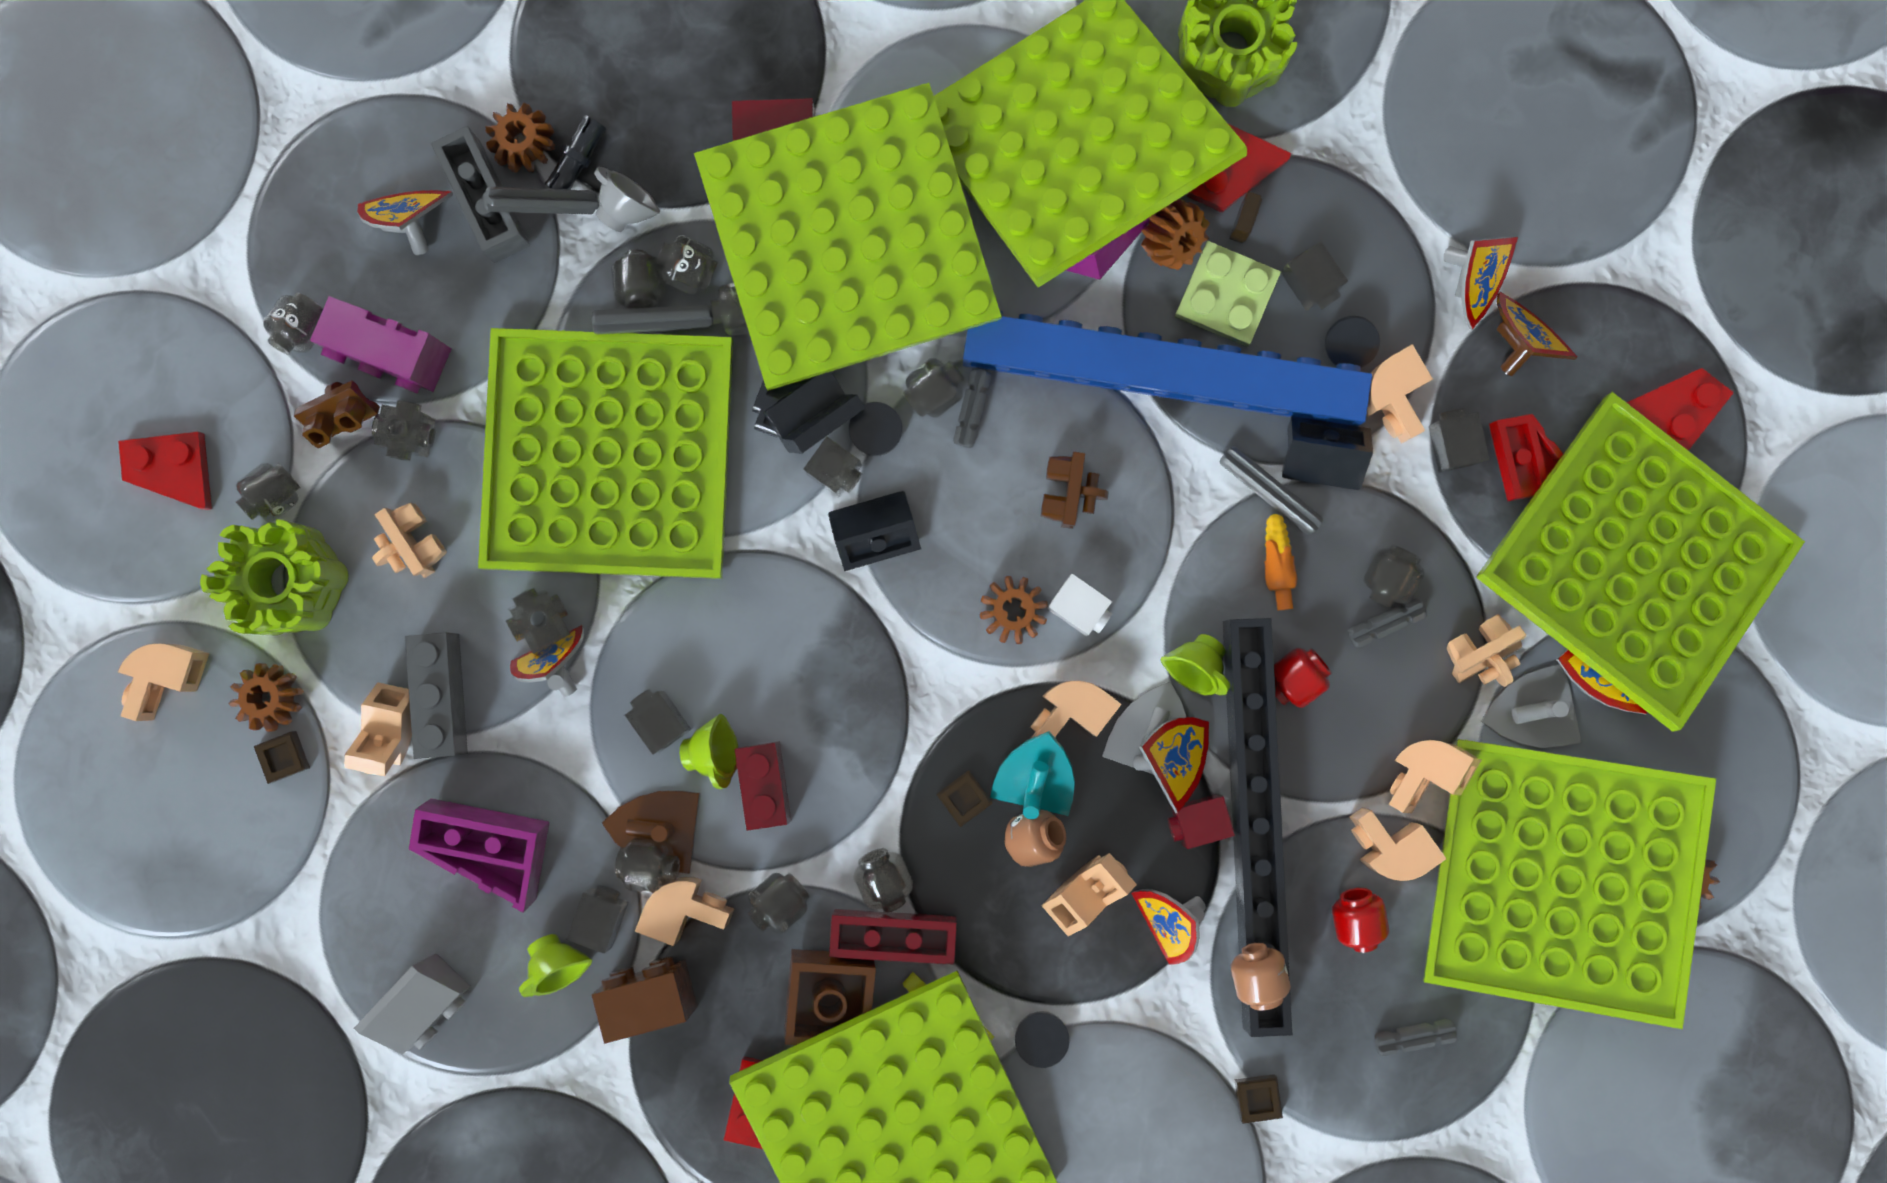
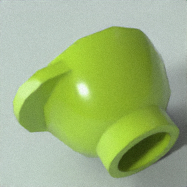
[1160,634,1231,695]
[679,714,738,789]
[519,934,592,997]

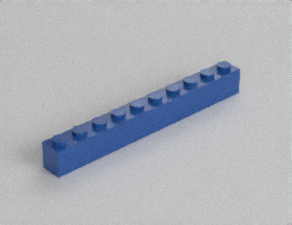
[963,310,1372,426]

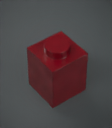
[1168,794,1235,849]

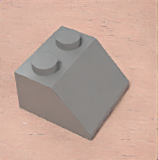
[353,953,471,1055]

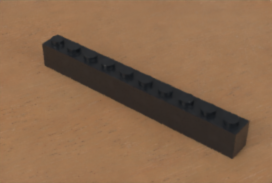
[1223,618,1293,1037]

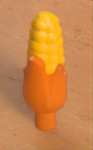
[1264,514,1297,611]

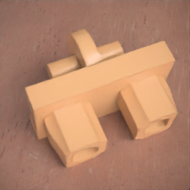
[372,503,447,578]
[1447,614,1526,687]

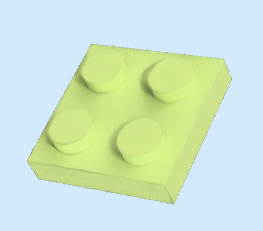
[1174,240,1281,347]

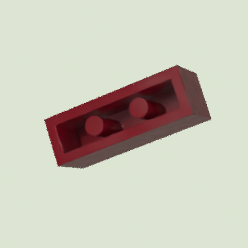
[829,909,957,965]

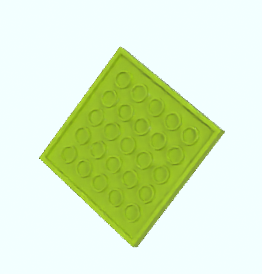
[934,0,1247,288]
[694,82,1002,390]
[478,328,733,579]
[1476,392,1805,732]
[1423,739,1716,1029]
[729,970,1058,1183]

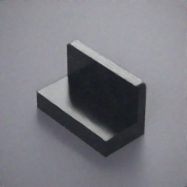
[764,371,865,454]
[1282,416,1373,490]
[828,491,921,572]

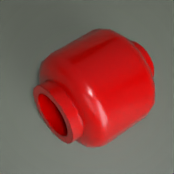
[1274,648,1332,708]
[1332,888,1390,953]

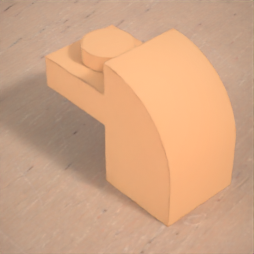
[1366,344,1433,444]
[118,644,209,721]
[1030,681,1121,738]
[345,682,412,776]
[1389,740,1482,813]
[1349,807,1446,881]
[1041,853,1137,936]
[635,877,734,946]

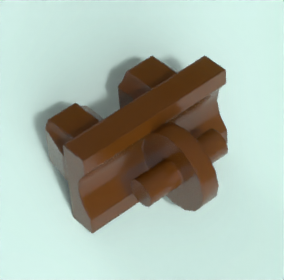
[294,380,380,448]
[1041,451,1109,529]

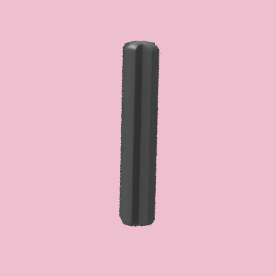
[483,187,599,214]
[592,305,712,335]
[1219,446,1323,535]

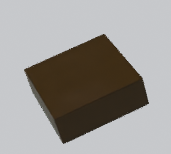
[1229,191,1262,243]
[254,731,310,784]
[936,770,993,827]
[1234,1074,1283,1124]

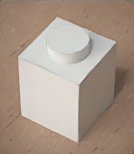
[1046,574,1112,636]

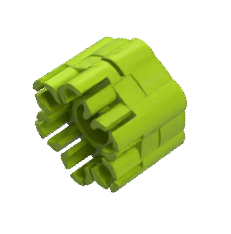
[1178,0,1297,107]
[200,519,349,636]

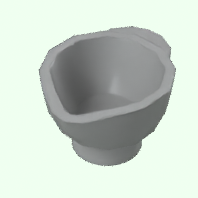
[594,167,660,232]

